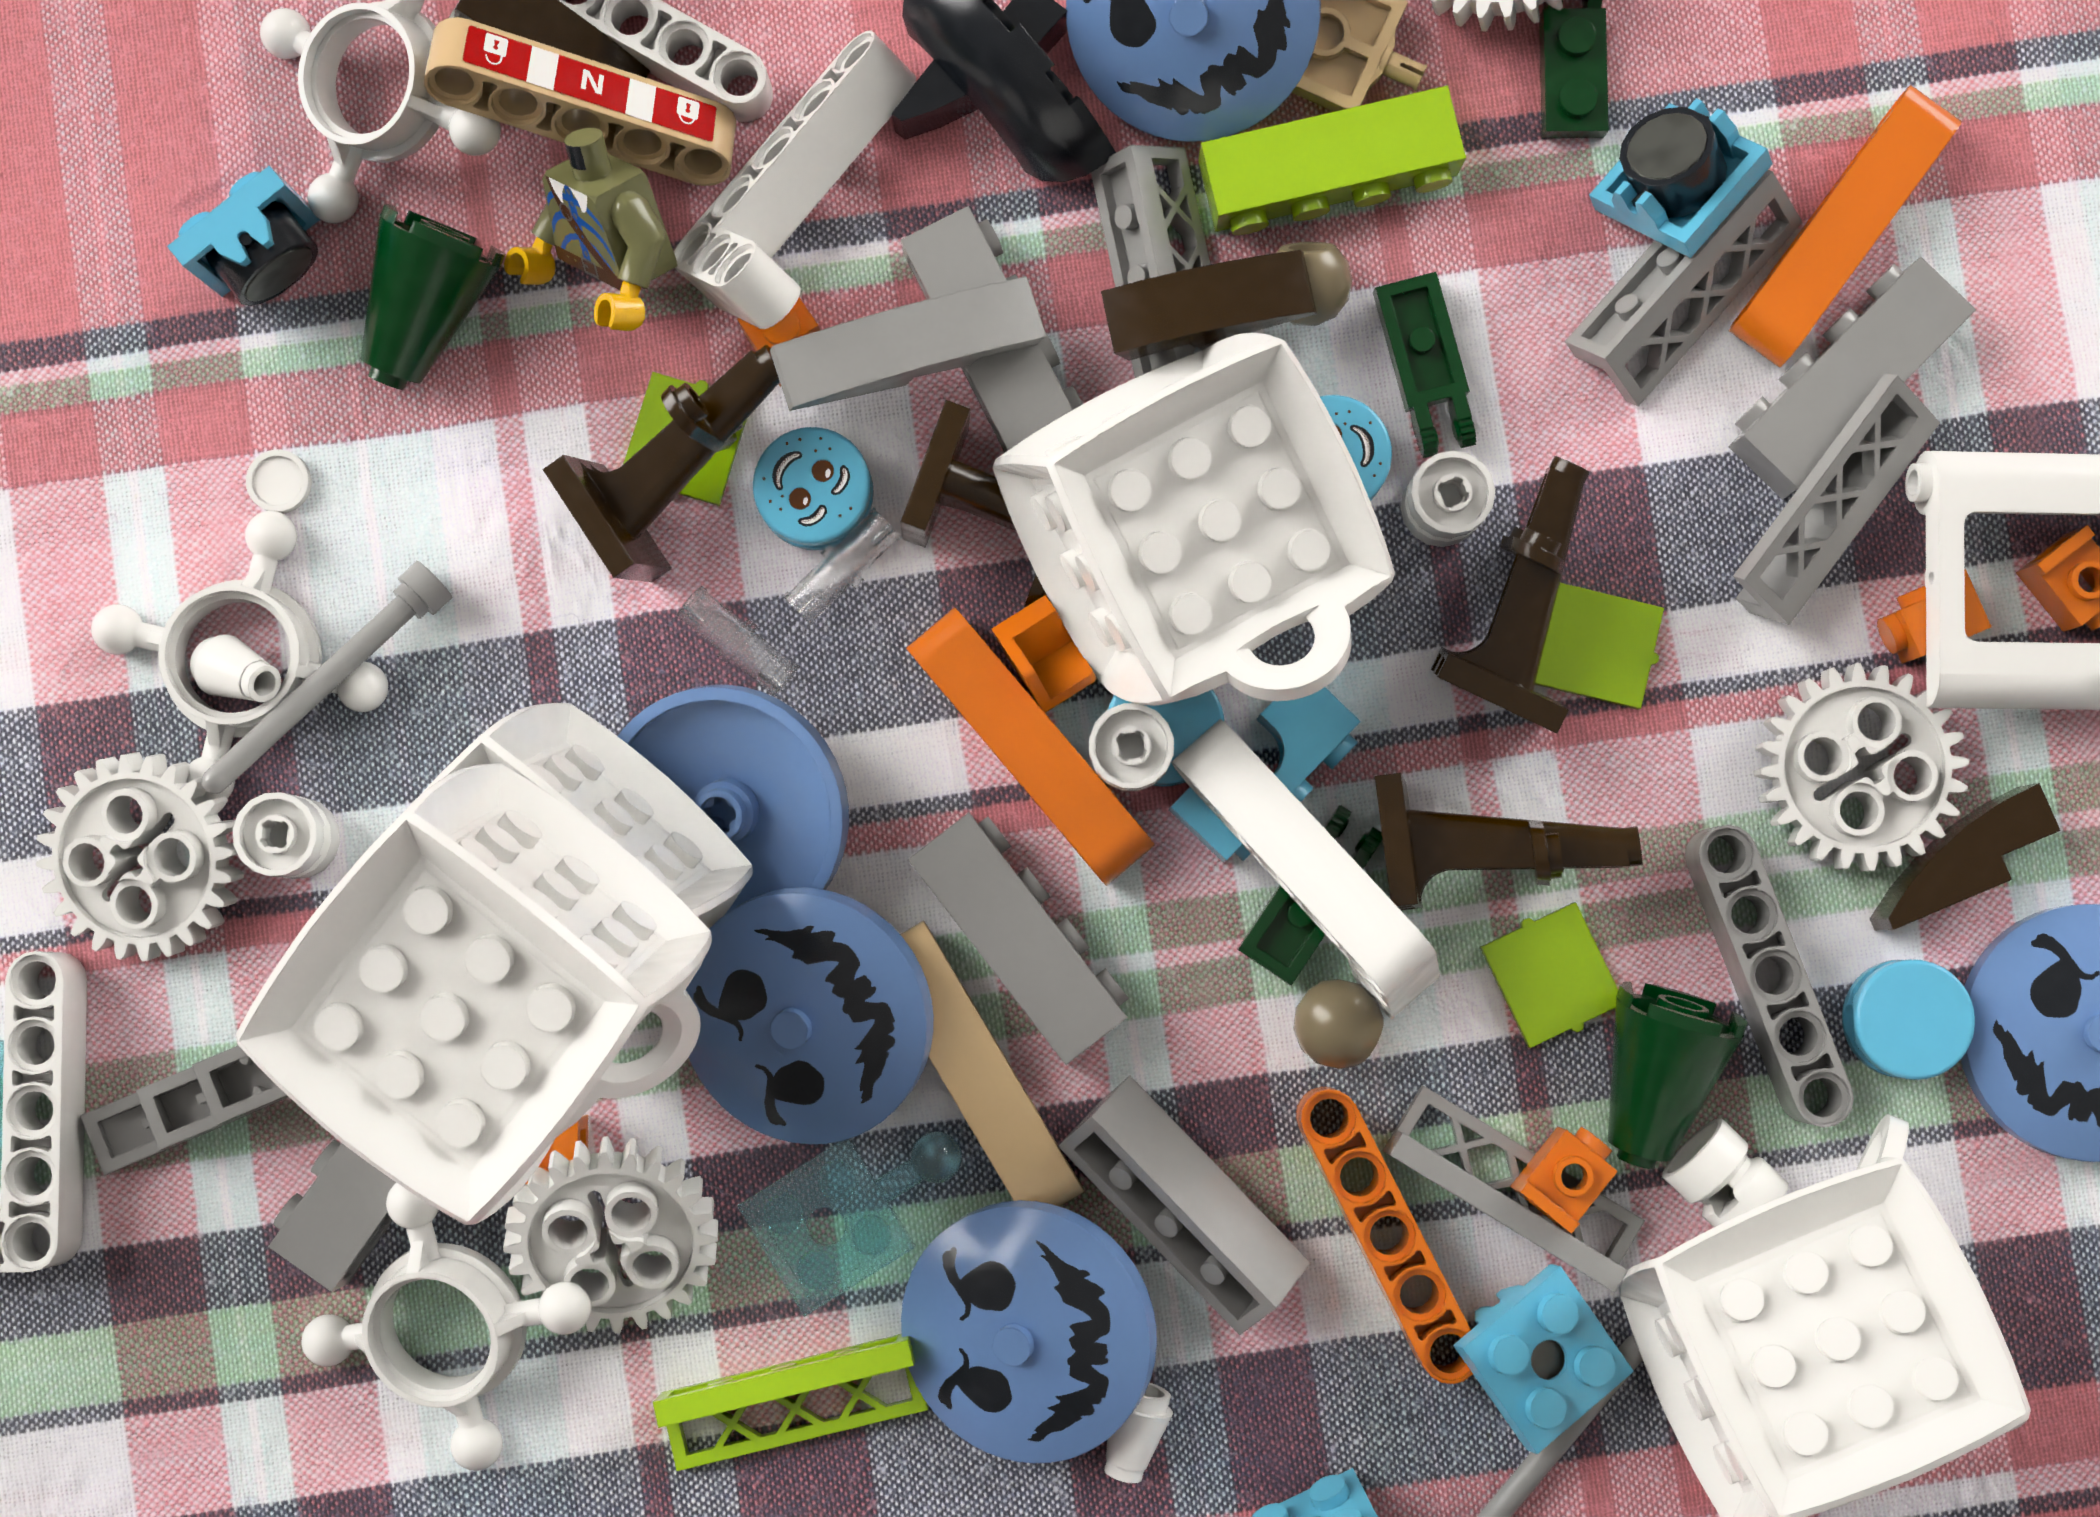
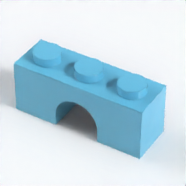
[1169,687,1361,862]

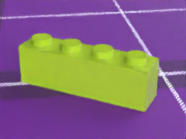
[1198,85,1466,235]

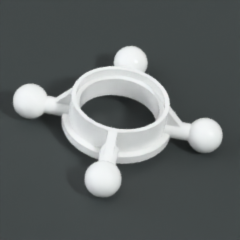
[260,0,501,224]
[91,511,388,800]
[301,1183,591,1471]

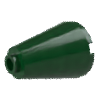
[360,204,506,390]
[1608,982,1748,1169]

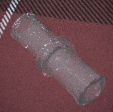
[783,507,902,625]
[676,586,800,697]

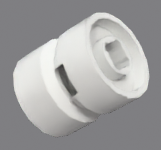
[1400,450,1495,547]
[1089,703,1174,791]
[233,792,340,879]
[1662,1118,1789,1227]

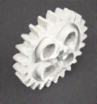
[1754,663,1969,872]
[36,752,245,962]
[503,1136,718,1334]

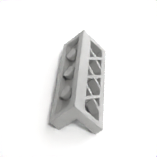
[1091,145,1216,378]
[1565,170,1802,407]
[1733,373,1940,625]
[1382,1085,1645,1292]

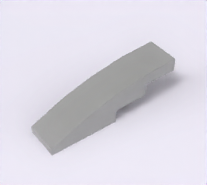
[770,276,1047,411]
[80,1046,289,1175]

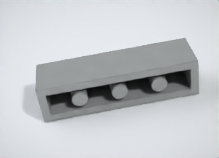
[900,206,1083,453]
[1728,257,1976,499]
[908,812,1129,1065]
[1058,1076,1311,1335]
[268,1140,396,1292]

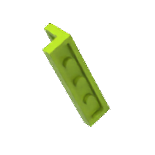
[653,1334,929,1471]

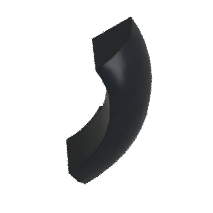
[902,0,1116,182]

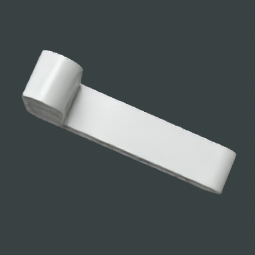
[449,0,773,122]
[674,30,916,329]
[1171,719,1440,1019]
[0,951,87,1273]

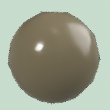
[1276,242,1353,326]
[1293,979,1384,1069]

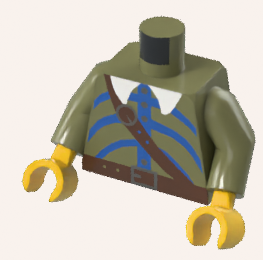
[504,128,678,331]

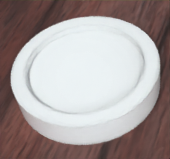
[246,449,312,513]

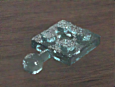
[737,1132,962,1317]

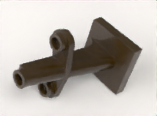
[542,345,780,582]
[900,400,1050,607]
[1430,456,1590,733]
[1375,773,1643,911]

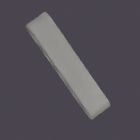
[1685,825,1854,1127]

